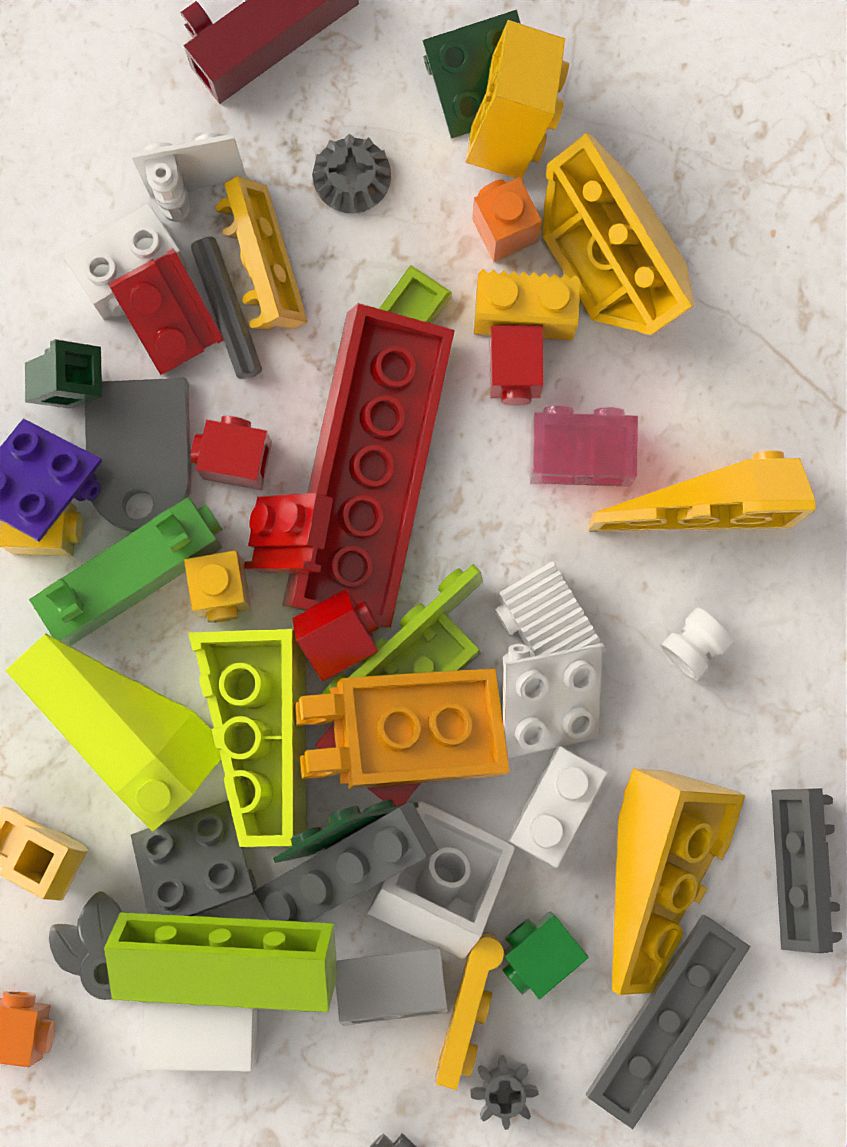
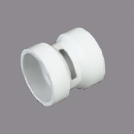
[660,607,734,681]

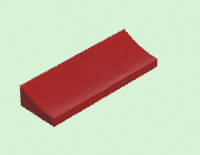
[282,303,455,628]

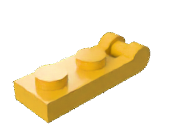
[435,932,504,1090]

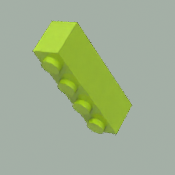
[104,912,337,1012]

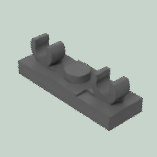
[771,788,842,953]

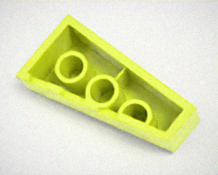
[188,629,307,847]

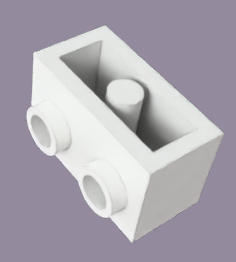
[62,202,188,320]

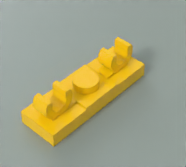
[215,176,308,330]

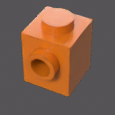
[472,177,542,262]
[0,991,55,1067]

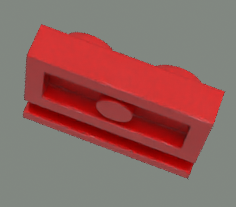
[108,248,224,375]
[244,493,333,573]

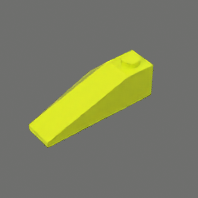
[5,633,221,832]

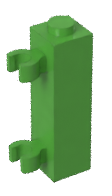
[29,497,223,646]

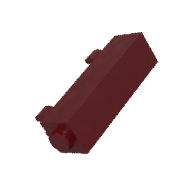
[180,0,359,104]

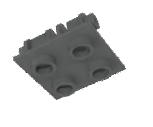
[131,800,257,916]

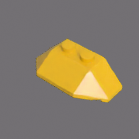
[542,133,695,335]

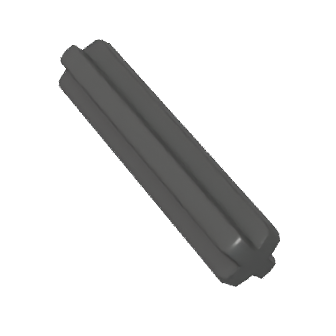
[191,236,262,379]

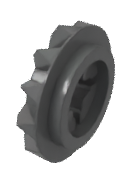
[312,134,391,213]

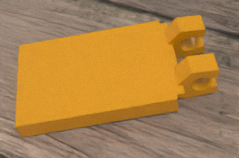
[294,668,510,789]

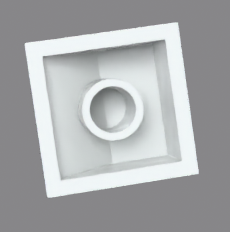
[367,800,516,960]

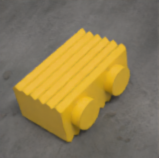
[474,269,581,340]

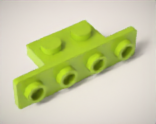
[322,564,483,694]

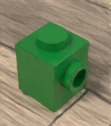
[502,911,589,1000]

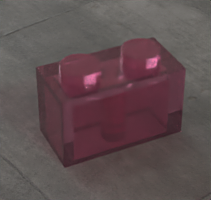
[530,406,638,487]

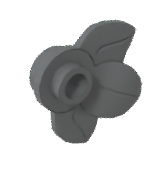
[49,891,122,1000]

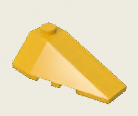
[612,768,745,995]

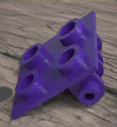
[0,418,102,542]

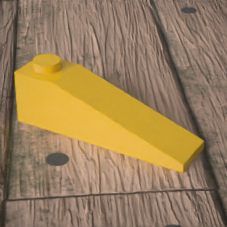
[589,451,816,531]

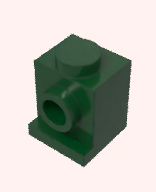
[25,339,102,409]

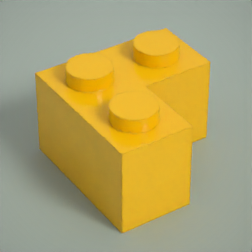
[465,20,569,180]

